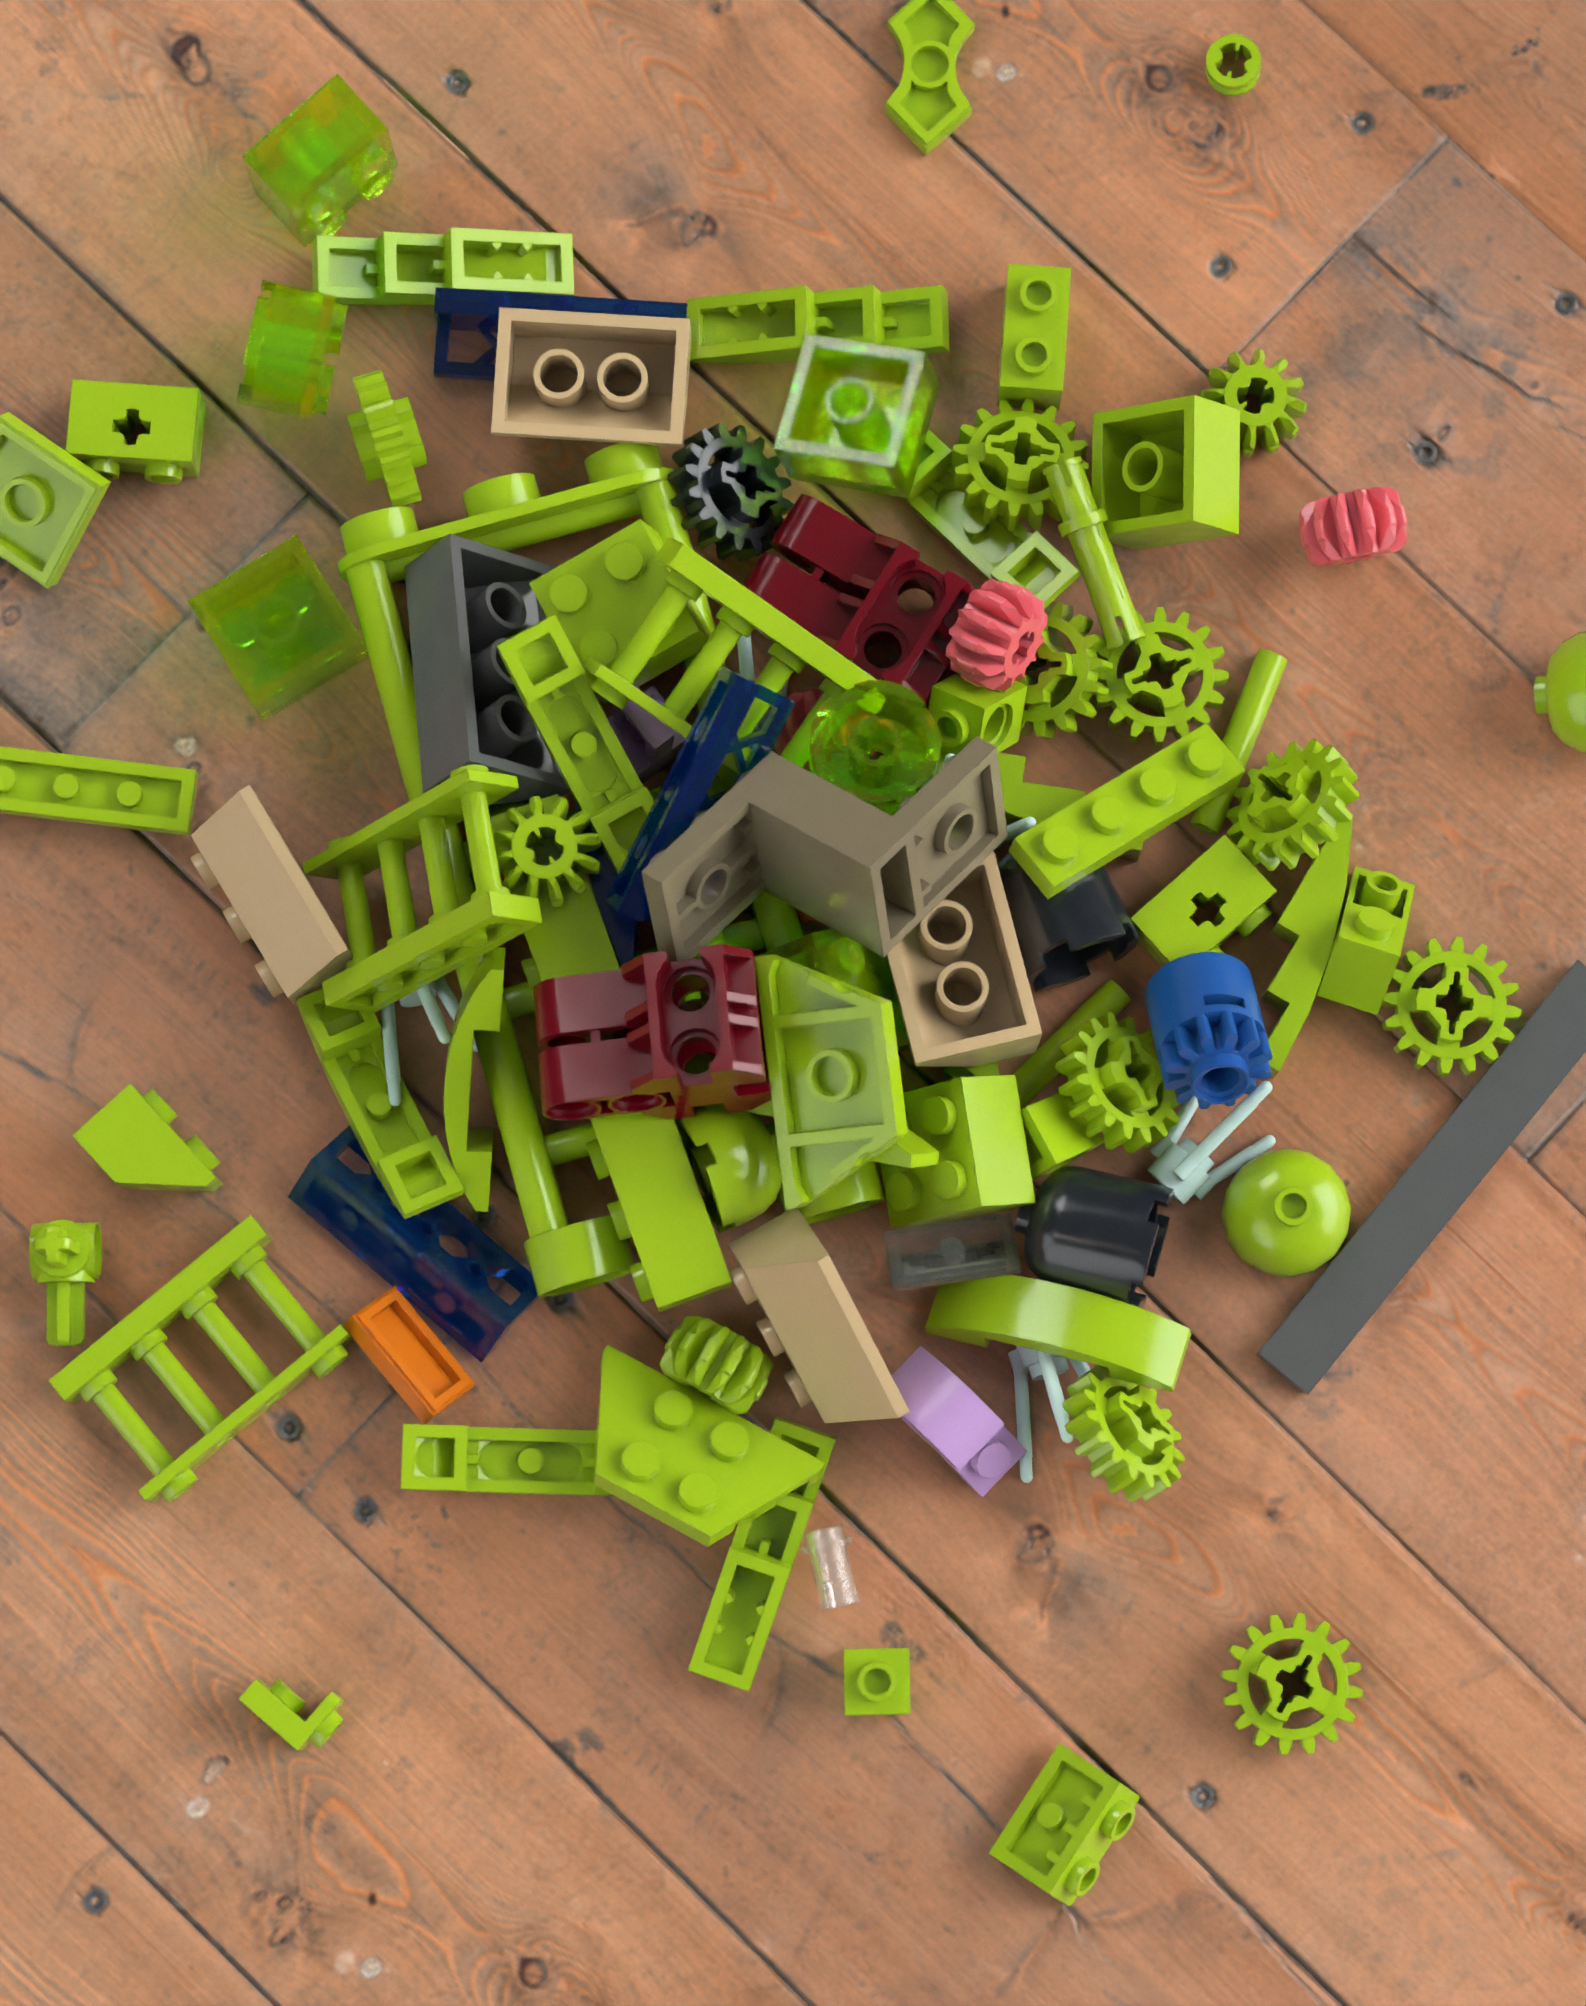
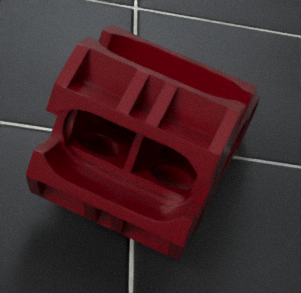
[743,494,976,722]
[533,944,772,1121]

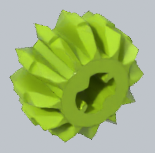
[1200,348,1307,458]
[493,796,602,907]
[659,1315,773,1414]

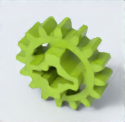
[347,369,427,507]
[951,399,1089,531]
[1019,602,1113,739]
[1094,607,1229,747]
[1226,739,1360,871]
[1381,936,1522,1077]
[1055,1013,1182,1153]
[1062,1365,1185,1502]
[1220,1613,1363,1755]

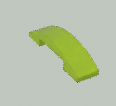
[864,412,1081,609]
[496,614,675,876]
[444,947,505,1212]
[297,988,464,1219]
[925,1273,1191,1392]
[400,1424,614,1496]

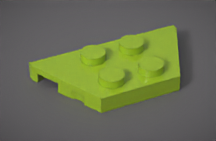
[754,954,908,1209]
[594,1344,825,1547]

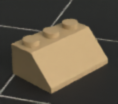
[491,307,692,447]
[190,785,352,1006]
[886,851,1042,1067]
[728,1208,910,1423]

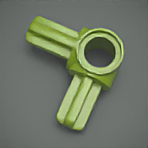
[29,1219,102,1347]

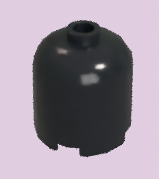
[997,839,1140,992]
[1014,1166,1175,1309]

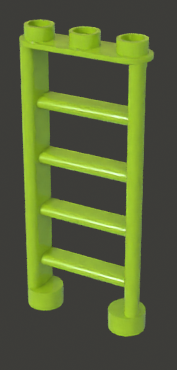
[337,443,886,1298]

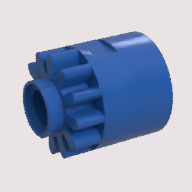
[1144,952,1272,1109]

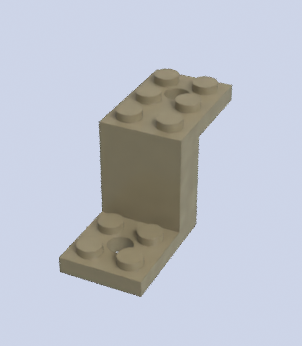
[642,736,1008,962]

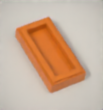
[343,1286,476,1424]

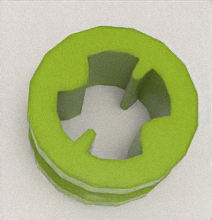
[1205,34,1261,96]

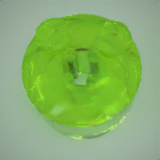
[237,279,348,420]
[808,680,941,816]

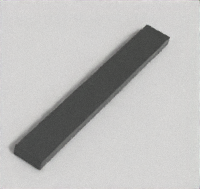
[1256,960,1586,1395]

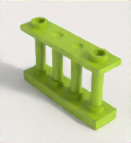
[582,537,890,776]
[303,764,542,1012]
[48,1215,353,1504]

